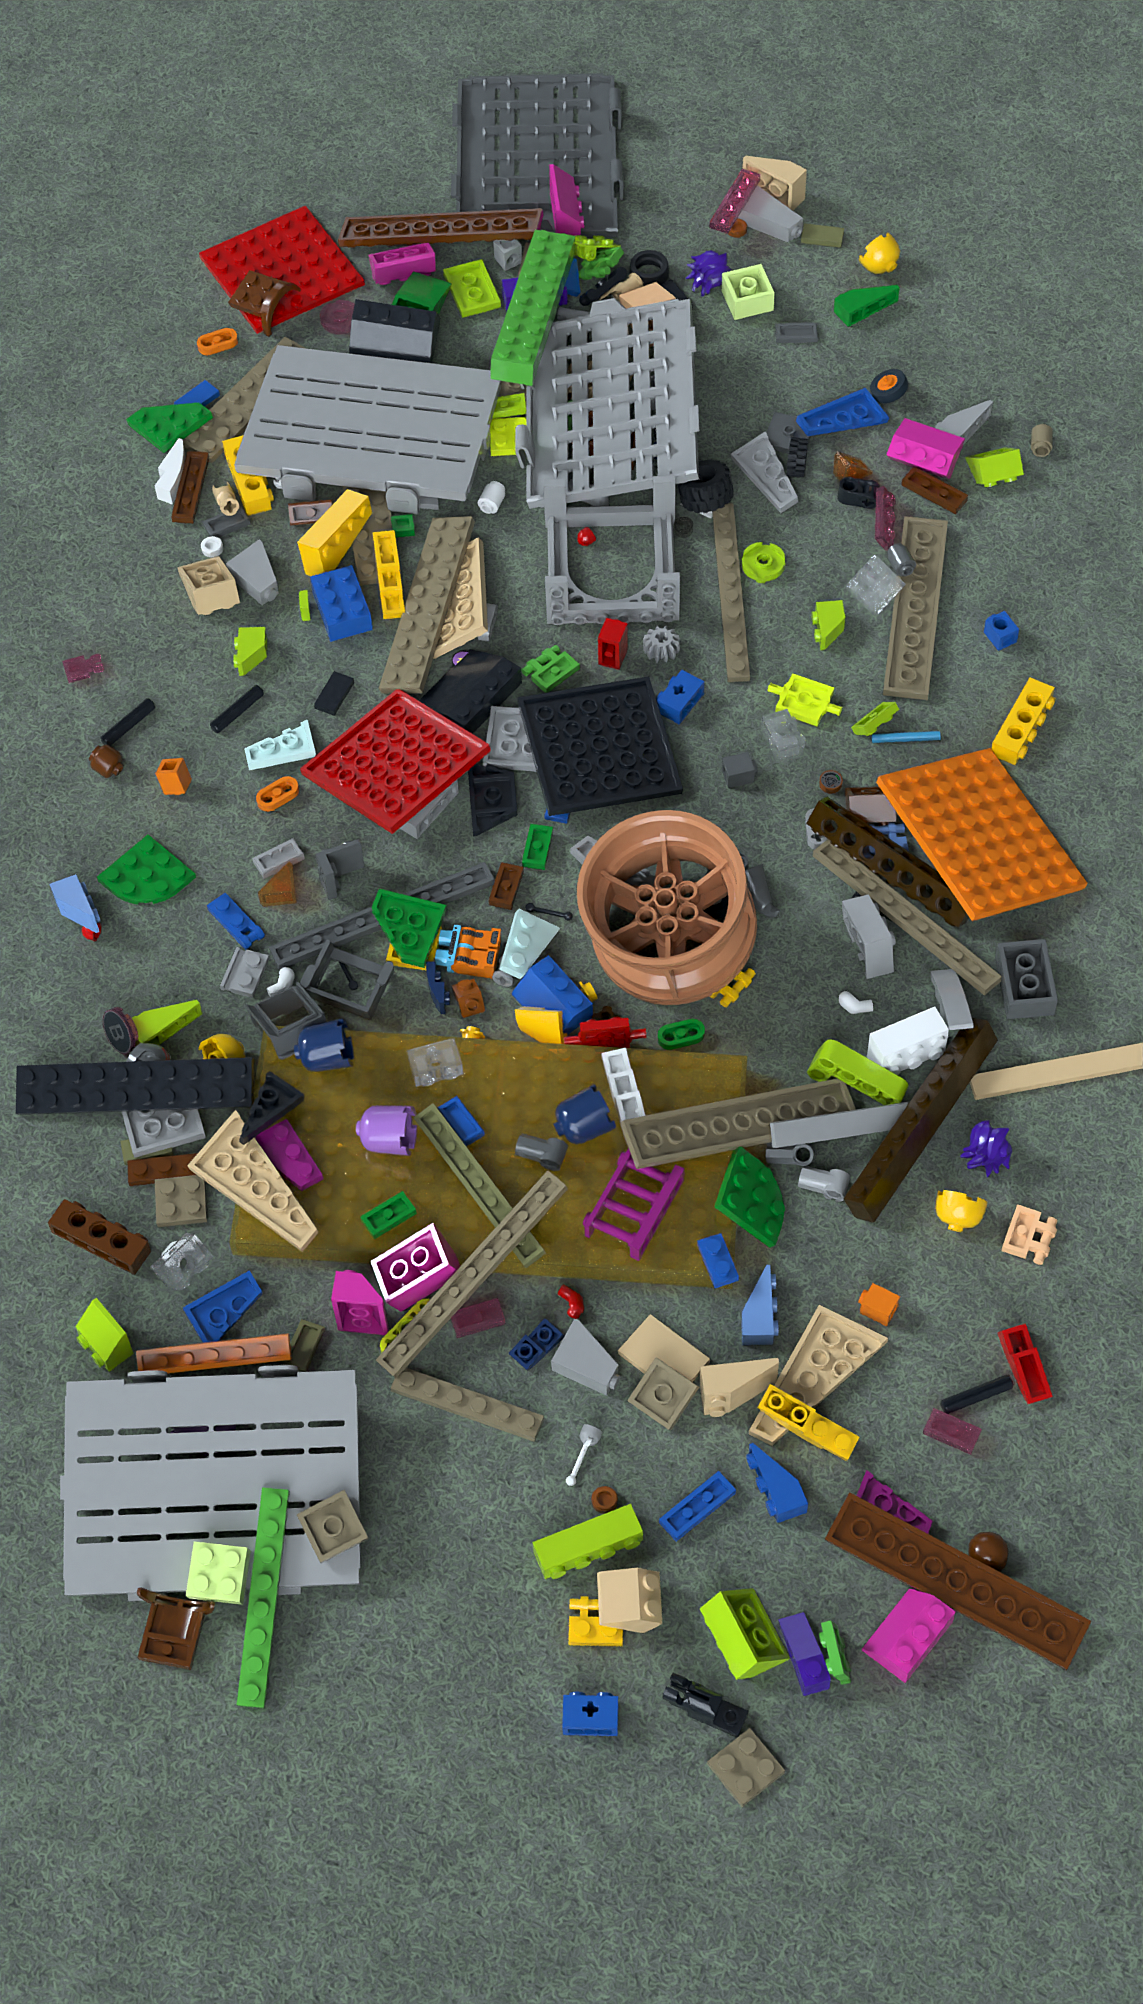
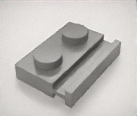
[220,947,270,998]

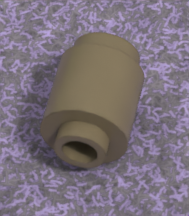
[1031,424,1053,457]

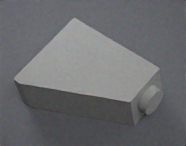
[226,539,279,606]
[551,1318,621,1396]

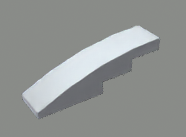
[601,1048,645,1144]

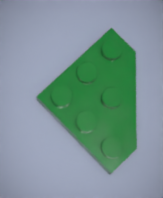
[126,402,213,453]
[372,889,447,968]

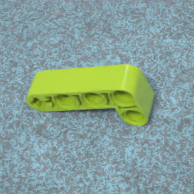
[807,1040,908,1105]

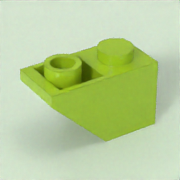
[811,600,845,650]
[233,627,268,676]

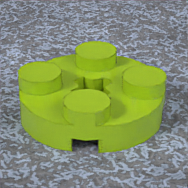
[742,542,785,583]

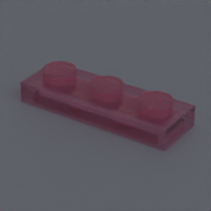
[875,486,896,550]

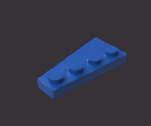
[796,388,889,436]

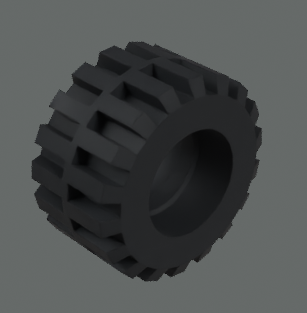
[677,459,734,513]

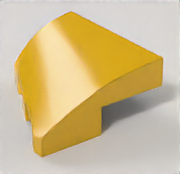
[515,1006,567,1056]

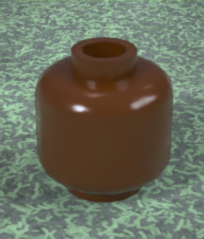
[89,744,124,778]

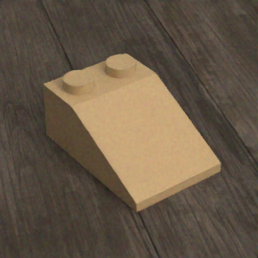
[742,156,807,211]
[177,556,240,615]
[700,1358,779,1417]

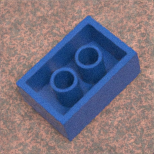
[310,565,373,642]

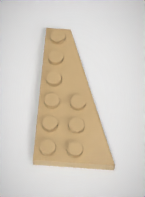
[433,537,488,659]
[188,1110,318,1252]
[749,1305,888,1446]

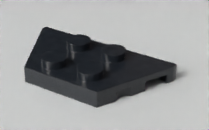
[468,764,518,837]

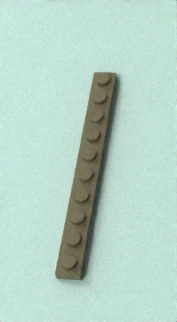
[712,503,750,682]
[813,839,1002,996]
[376,1171,568,1378]

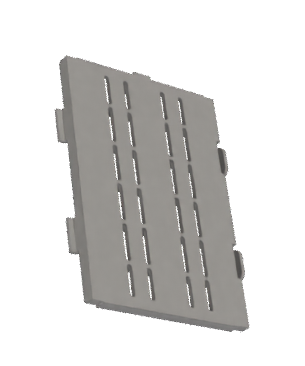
[515,298,700,509]
[234,345,501,515]
[60,1365,361,1601]

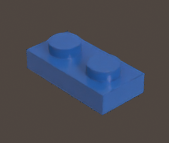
[697,1233,739,1288]

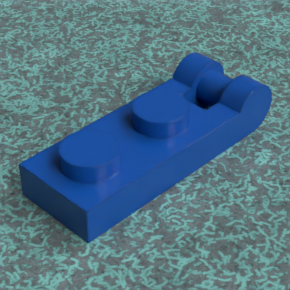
[207,893,265,950]

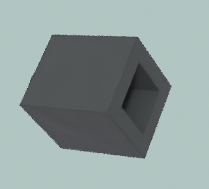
[722,752,758,788]

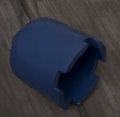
[294,1019,354,1072]
[553,1084,616,1145]

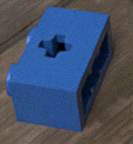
[656,670,704,725]
[562,1691,618,1736]

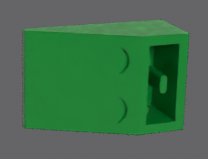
[392,271,452,315]

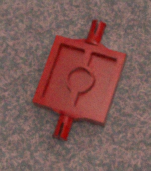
[564,1017,647,1054]

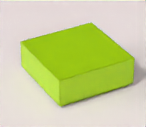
[299,590,311,621]

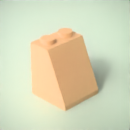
[619,282,676,348]

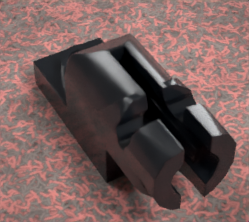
[663,1672,749,1738]

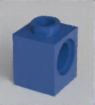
[984,611,1019,651]

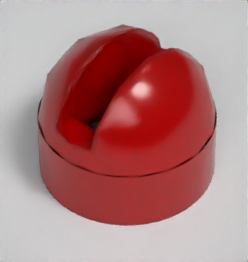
[577,527,596,546]
[81,923,101,941]

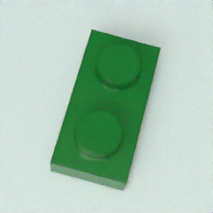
[522,824,553,870]
[360,1191,417,1240]

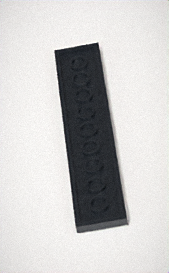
[15,1057,254,1115]

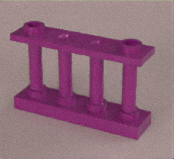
[583,1148,685,1261]

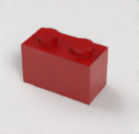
[598,618,628,670]

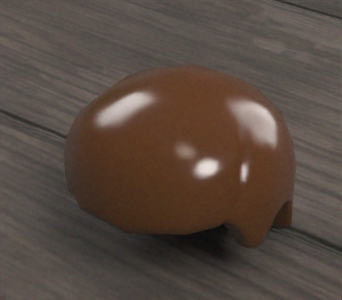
[968,1531,1008,1572]

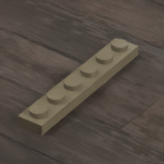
[391,1368,544,1442]

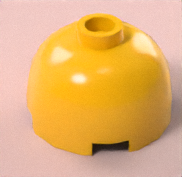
[859,233,900,274]
[199,1034,246,1059]
[935,1190,987,1232]

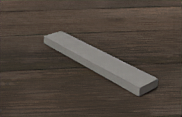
[770,1102,908,1148]

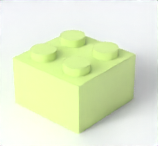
[722,264,775,320]
[186,1541,251,1605]

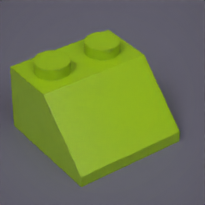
[965,447,1024,487]
[76,1298,134,1372]

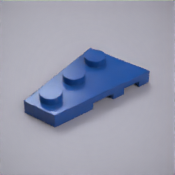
[183,1270,262,1343]

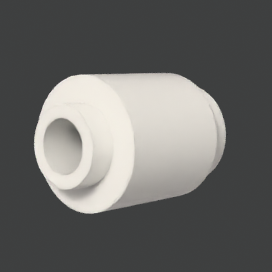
[478,481,505,514]

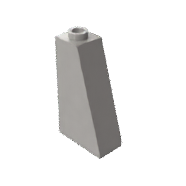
[722,181,803,242]

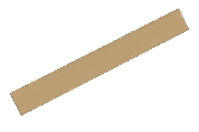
[970,1043,1143,1100]

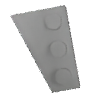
[842,894,896,979]

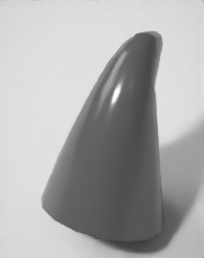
[745,864,780,917]

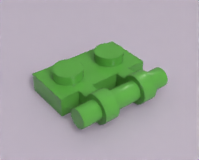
[578,247,624,280]
[521,645,580,693]
[819,1620,851,1685]

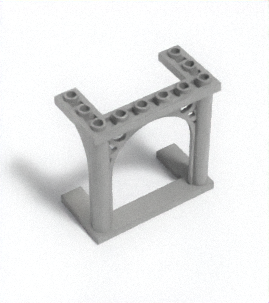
[543,476,680,625]

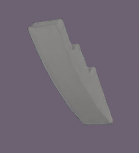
[930,969,973,1030]

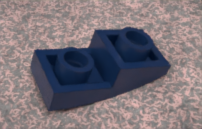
[426,962,450,1014]
[508,1318,565,1371]

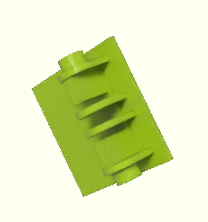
[574,235,621,261]

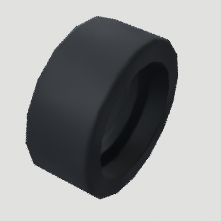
[630,250,669,286]

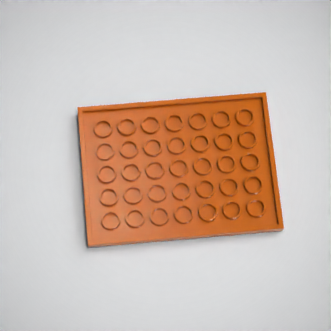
[876,748,1088,921]

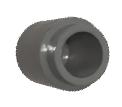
[887,543,916,576]

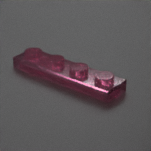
[709,168,761,234]

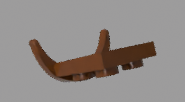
[228,270,301,337]
[137,1587,215,1670]

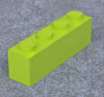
[532,1504,643,1579]

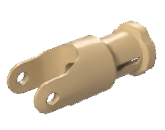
[599,273,643,302]
[212,482,239,516]

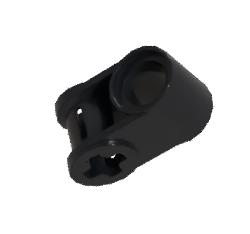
[837,477,880,509]

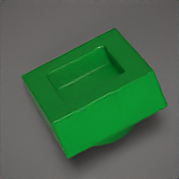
[391,514,415,538]

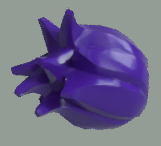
[685,250,733,296]
[960,1120,1012,1177]

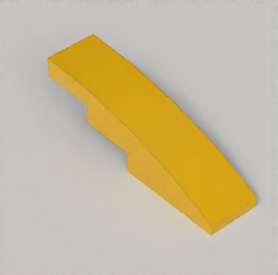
[373,530,405,619]

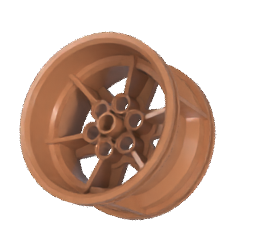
[577,810,757,1005]

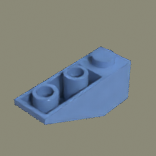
[50,874,101,933]
[741,1265,778,1345]

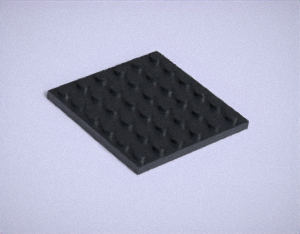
[517,676,683,816]

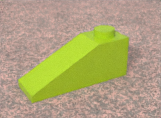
[125,1000,202,1046]

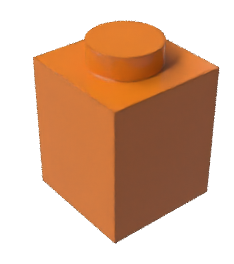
[155,758,192,795]
[858,1283,900,1326]

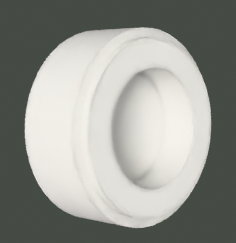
[201,536,223,557]

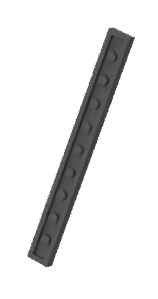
[269,862,495,970]

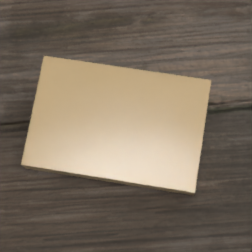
[618,1314,710,1382]

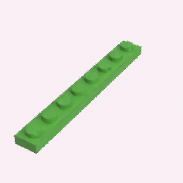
[237,1488,290,1708]

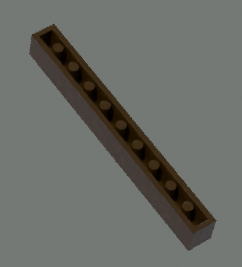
[844,1018,998,1223]

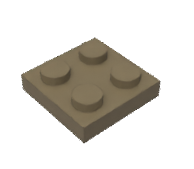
[155,1175,207,1227]
[627,1358,699,1430]
[297,1490,369,1563]
[707,1728,785,1807]

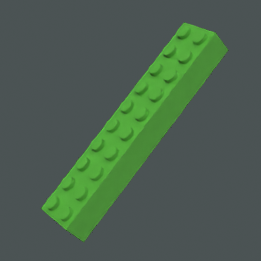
[490,230,575,386]

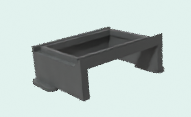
[300,939,395,1020]
[245,982,327,1059]

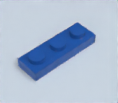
[659,1471,736,1542]

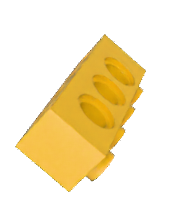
[222,435,274,516]
[991,678,1056,765]

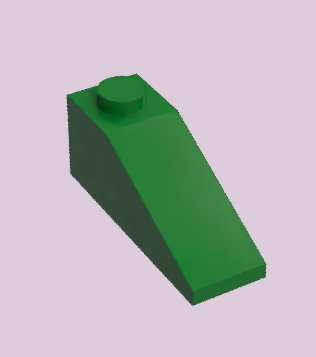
[834,285,900,327]

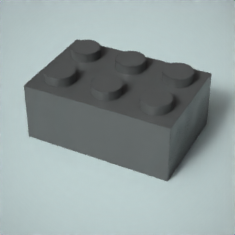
[995,939,1058,1019]

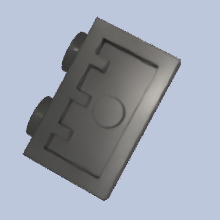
[315,839,364,900]

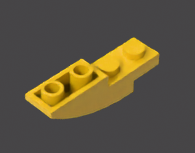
[757,1384,859,1461]

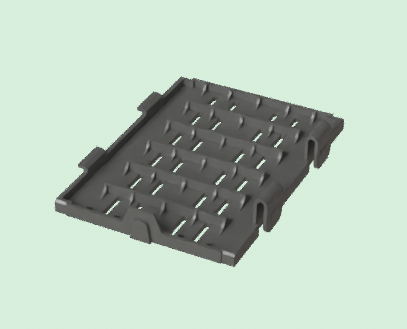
[451,73,624,242]

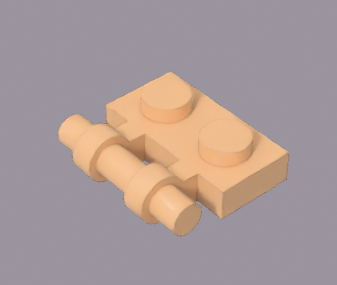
[1001,1204,1057,1265]

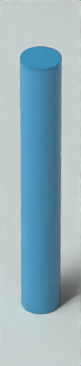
[871,731,940,743]

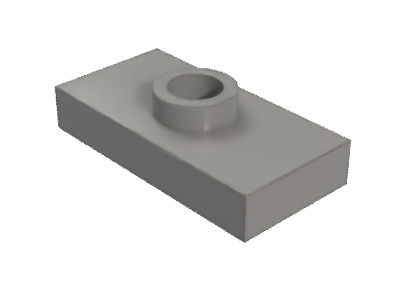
[252,838,305,879]

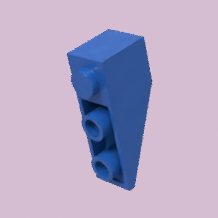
[746,1443,808,1523]

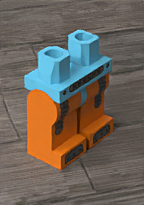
[435,925,501,979]

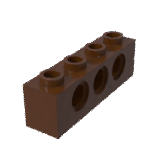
[48,1199,151,1275]

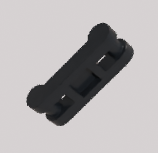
[579,267,627,306]

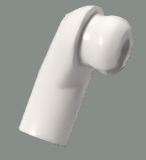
[839,991,873,1014]

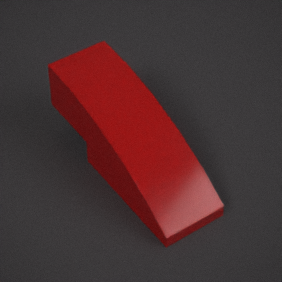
[998,1323,1053,1405]

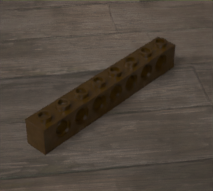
[806,797,969,928]

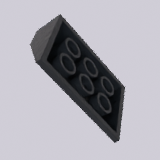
[349,299,441,363]
[419,649,522,734]

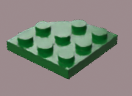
[97,835,196,904]
[714,1146,785,1248]

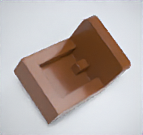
[451,979,485,1018]

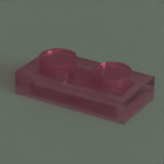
[450,1298,506,1339]
[923,1408,982,1455]

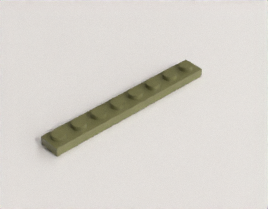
[414,1103,546,1268]

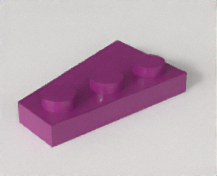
[254,1119,323,1191]
[857,1470,933,1534]

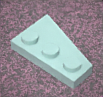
[244,720,316,770]
[499,909,560,979]

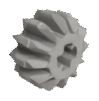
[643,625,680,663]

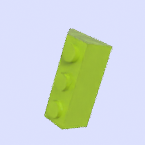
[699,1588,790,1680]

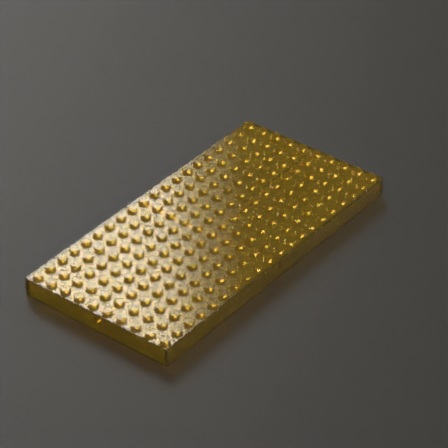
[229,1026,747,1289]

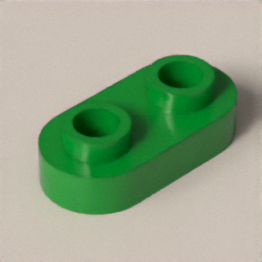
[658,1019,705,1050]

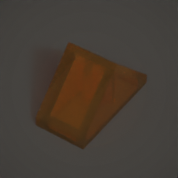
[833,451,873,481]
[258,862,297,907]

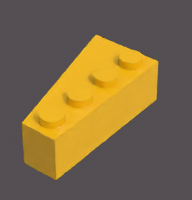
[297,489,372,576]

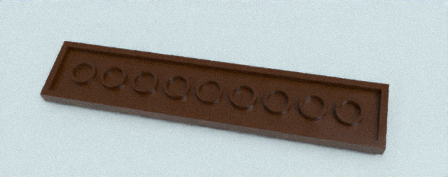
[338,208,544,248]
[825,1492,1091,1671]

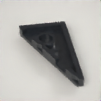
[239,1071,304,1145]

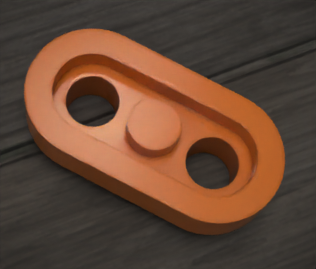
[197,328,238,355]
[256,776,299,812]

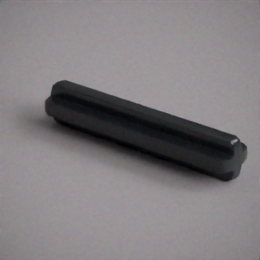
[210,685,264,733]
[100,698,155,746]
[941,1374,1014,1414]

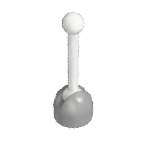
[566,1424,602,1486]

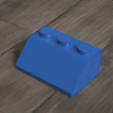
[512,955,593,1035]

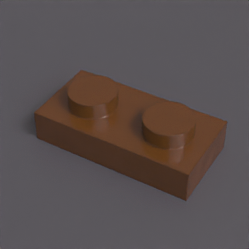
[489,862,524,910]

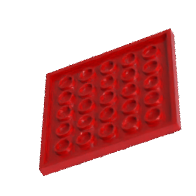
[199,206,365,334]
[300,689,491,834]

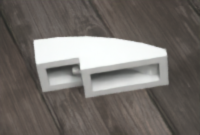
[155,439,186,504]

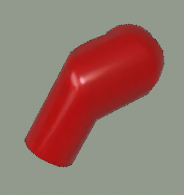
[557,1284,585,1319]

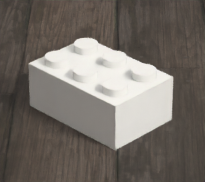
[867,1007,949,1075]

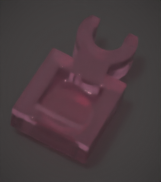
[62,654,104,683]

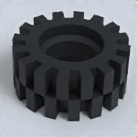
[787,437,808,478]

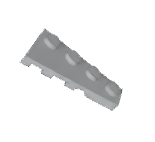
[731,431,798,513]

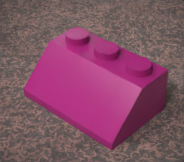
[549,164,584,236]
[369,243,436,285]
[886,418,965,480]
[371,1223,460,1312]
[331,1270,389,1335]
[862,1588,956,1683]

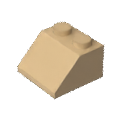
[597,1568,662,1633]

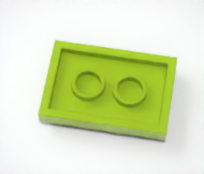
[443,259,501,318]

